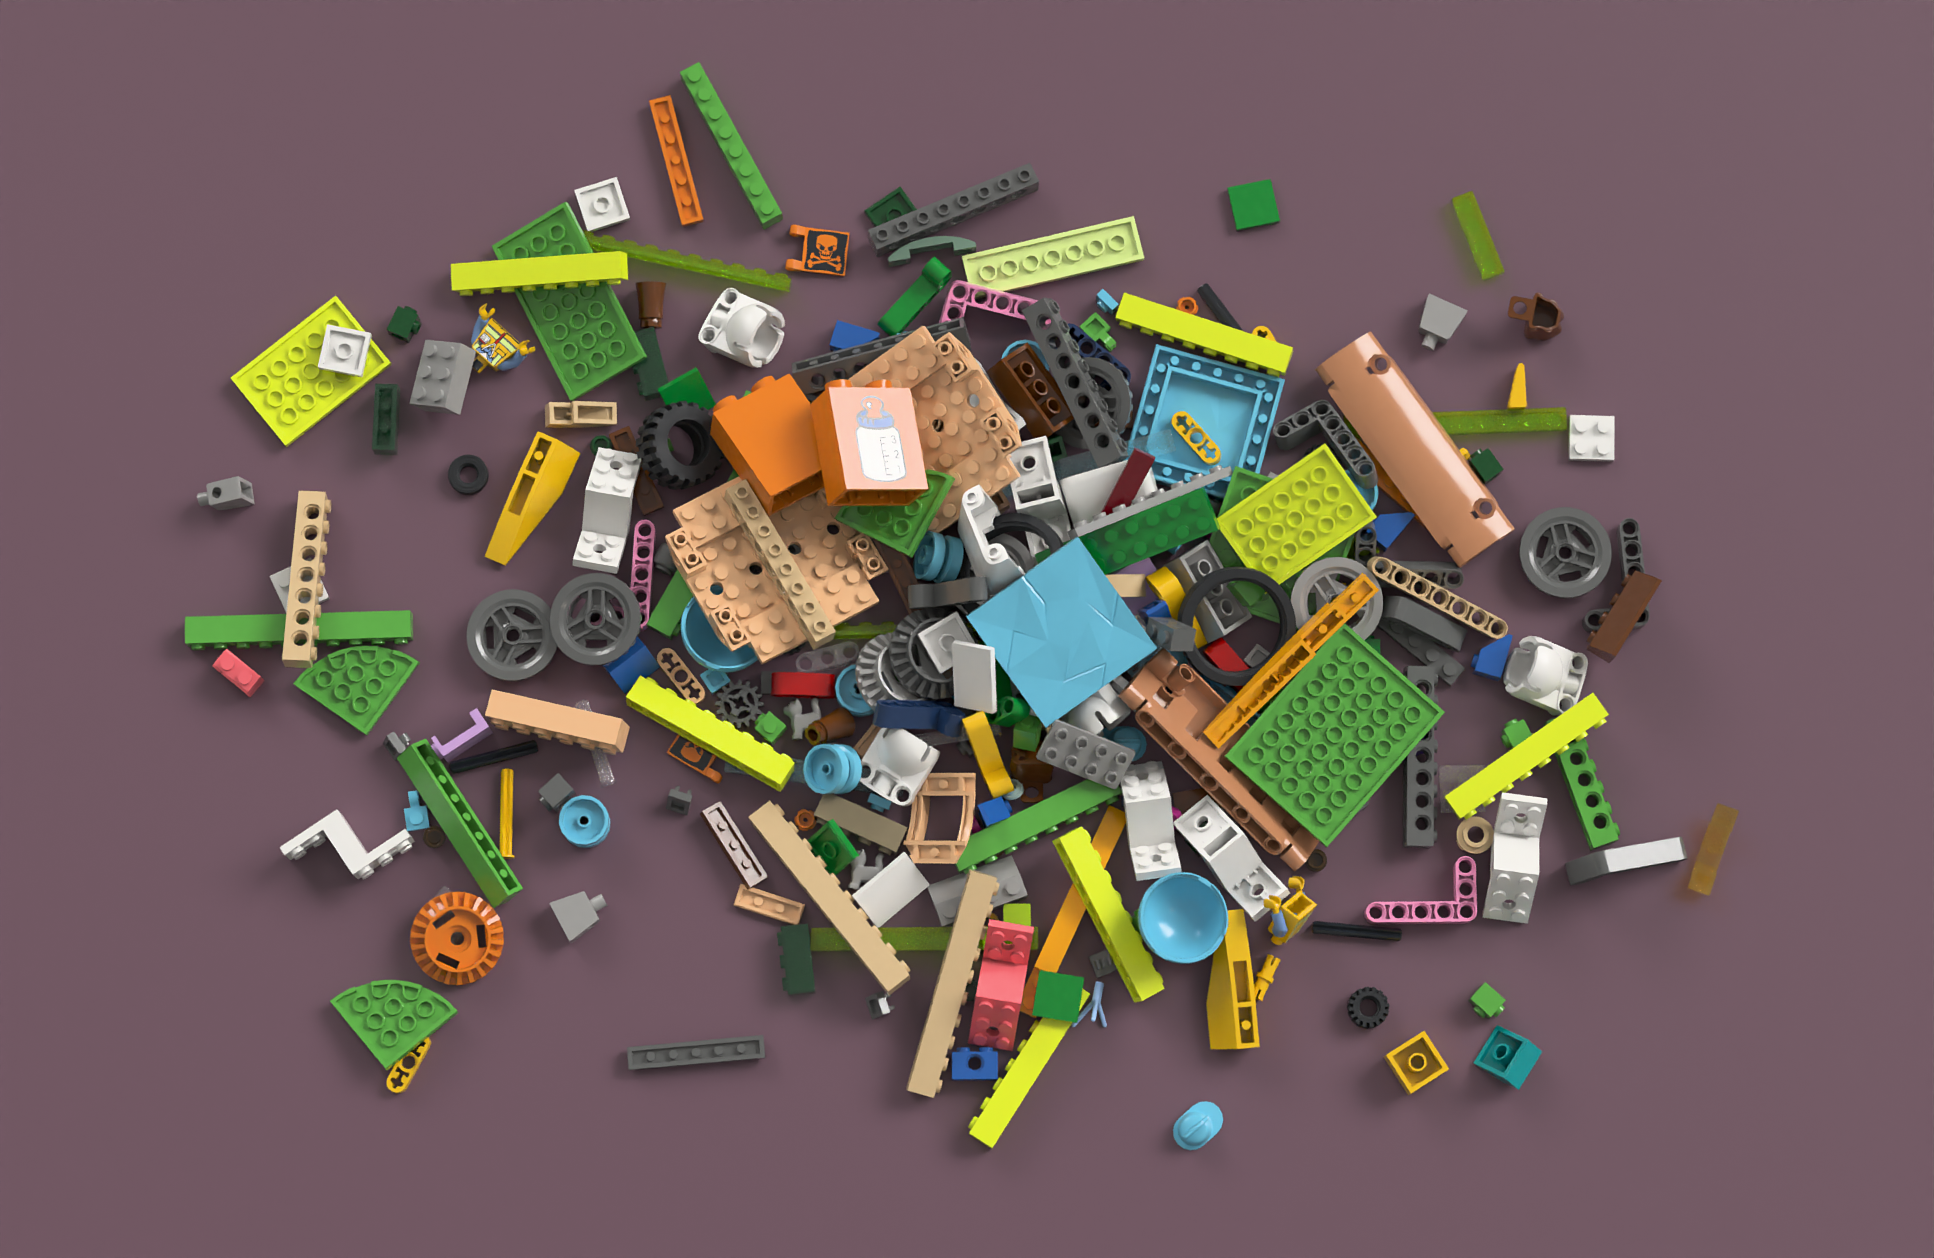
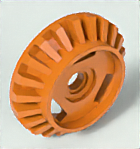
[410,892,504,985]

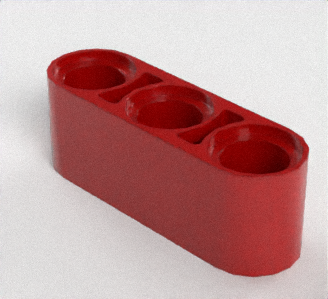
[1202,637,1249,693]
[771,672,836,699]

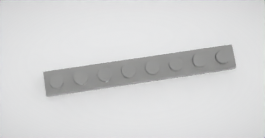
[1067,465,1233,540]

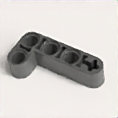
[907,577,988,609]
[1380,596,1467,652]

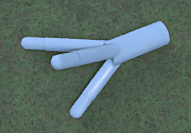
[1071,982,1107,1027]

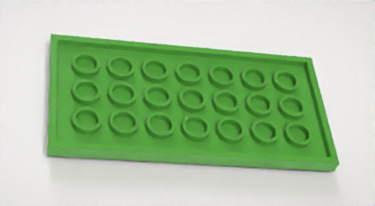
[492,202,647,401]

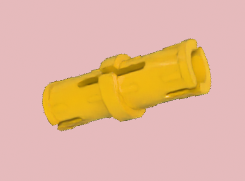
[1254,954,1281,1001]

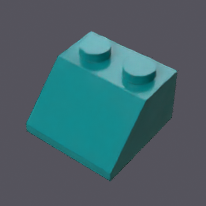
[1474,1025,1542,1090]

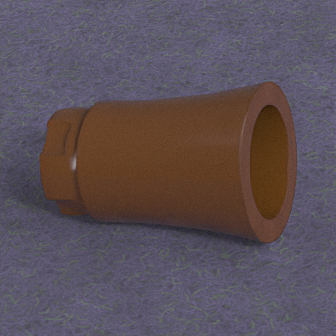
[635,281,666,329]
[805,707,855,745]

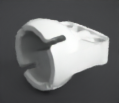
[699,288,785,368]
[1503,636,1588,715]
[1060,683,1130,737]
[860,728,940,806]

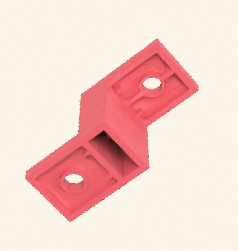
[968,919,1034,1051]

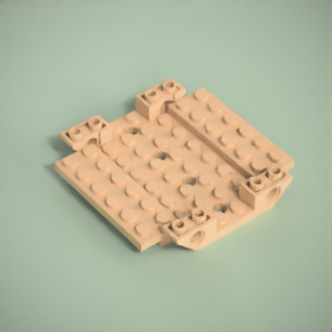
[848,326,1022,533]
[665,476,889,665]

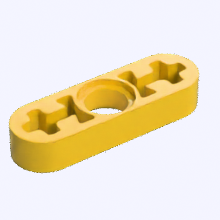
[1172,411,1221,466]
[387,1037,431,1093]

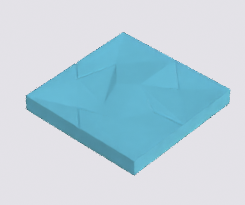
[1124,344,1285,502]
[966,537,1157,727]

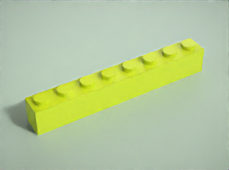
[451,251,628,296]
[1115,293,1293,377]
[626,676,795,792]
[1444,693,1609,820]
[1052,827,1165,1003]
[968,989,1090,1149]

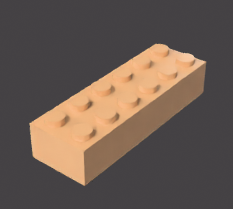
[485,690,630,755]

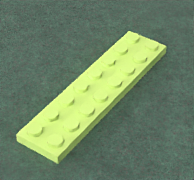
[962,216,1144,299]

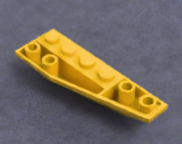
[485,431,580,566]
[1206,909,1260,1049]

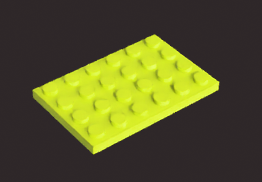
[231,295,392,447]
[1217,443,1377,594]

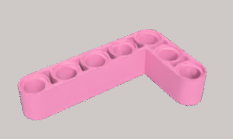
[939,280,1051,325]
[591,520,656,631]
[1364,856,1477,924]

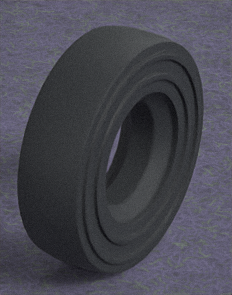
[448,455,489,495]

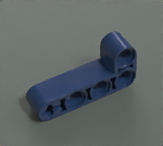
[1059,323,1131,391]
[872,700,965,738]

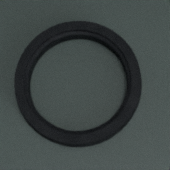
[955,513,1064,614]
[1177,567,1296,686]

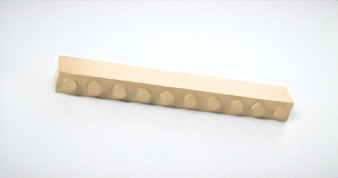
[748,801,911,995]
[906,869,999,1098]

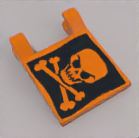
[785,225,850,277]
[667,734,723,784]

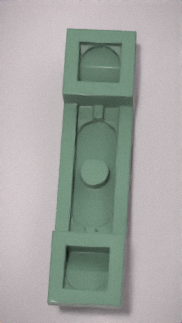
[888,236,976,267]

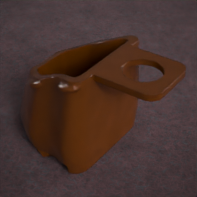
[1508,292,1564,341]
[1010,737,1054,803]

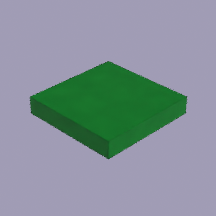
[1227,179,1280,231]
[657,368,716,410]
[807,819,859,876]
[1032,970,1084,1023]

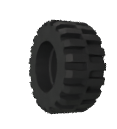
[636,401,724,490]

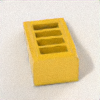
[1507,363,1527,412]

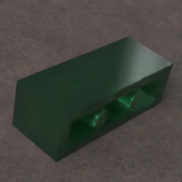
[632,327,669,401]
[372,383,400,455]
[777,923,816,996]

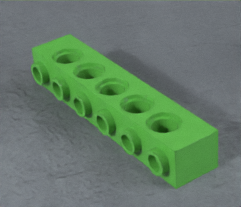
[1544,718,1620,851]

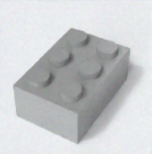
[409,340,476,415]

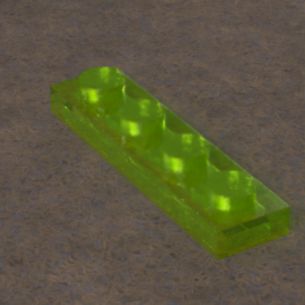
[1451,191,1505,281]

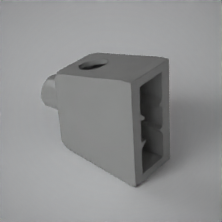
[1418,293,1467,351]
[197,476,255,510]
[549,891,608,943]

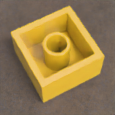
[1384,1031,1449,1095]

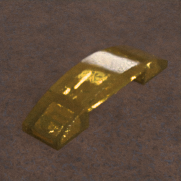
[1688,803,1739,896]

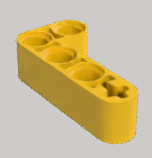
[1145,566,1207,649]
[962,711,1015,799]

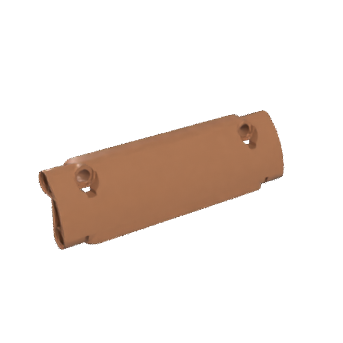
[1315,332,1515,568]
[1118,648,1319,871]

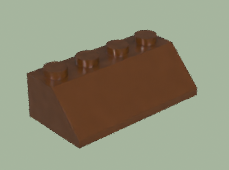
[986,342,1074,438]
[1586,570,1662,663]

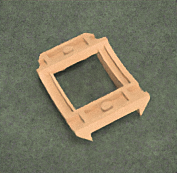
[904,773,976,864]

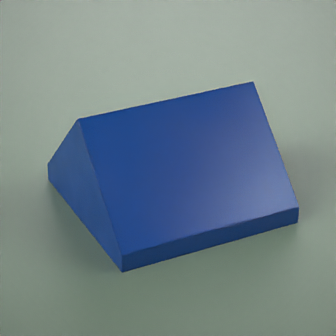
[602,637,660,694]

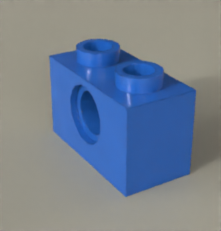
[952,1047,998,1081]

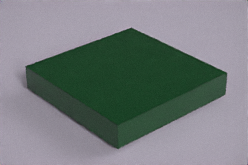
[864,186,917,227]

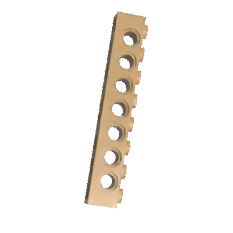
[724,479,836,650]
[282,491,331,668]

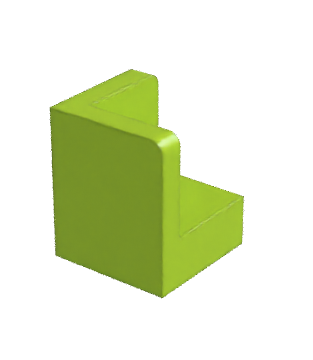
[1003,904,1031,926]

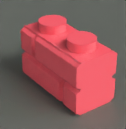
[212,649,264,697]

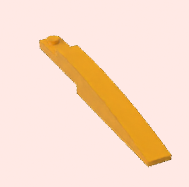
[1203,573,1379,749]
[1020,805,1126,1019]

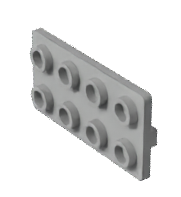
[1036,720,1136,789]

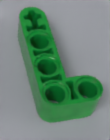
[877,257,952,336]
[979,641,1030,727]

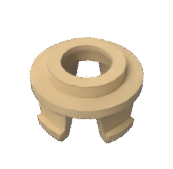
[1456,817,1494,854]

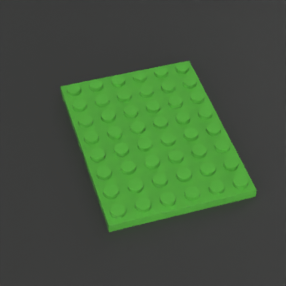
[1224,624,1445,847]

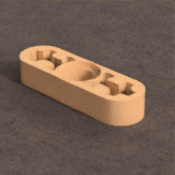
[657,648,705,705]

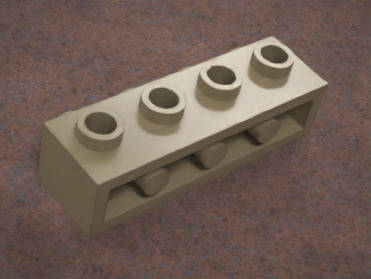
[814,794,908,856]

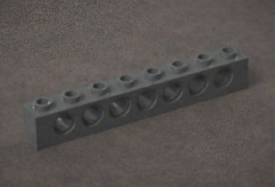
[868,163,1039,257]
[1022,298,1129,468]
[792,317,972,395]
[1403,666,1438,848]

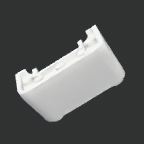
[1059,460,1158,524]
[957,485,1025,595]

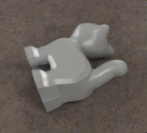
[783,697,821,741]
[848,849,884,890]

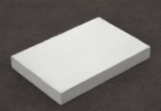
[952,640,997,714]
[852,852,930,928]

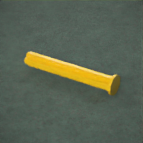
[499,769,515,859]

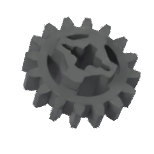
[715,679,764,729]

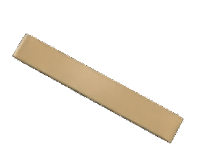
[1367,556,1508,639]

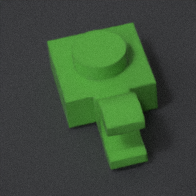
[1079,312,1116,352]

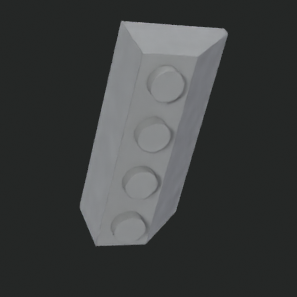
[1163,539,1252,643]
[927,855,1028,929]

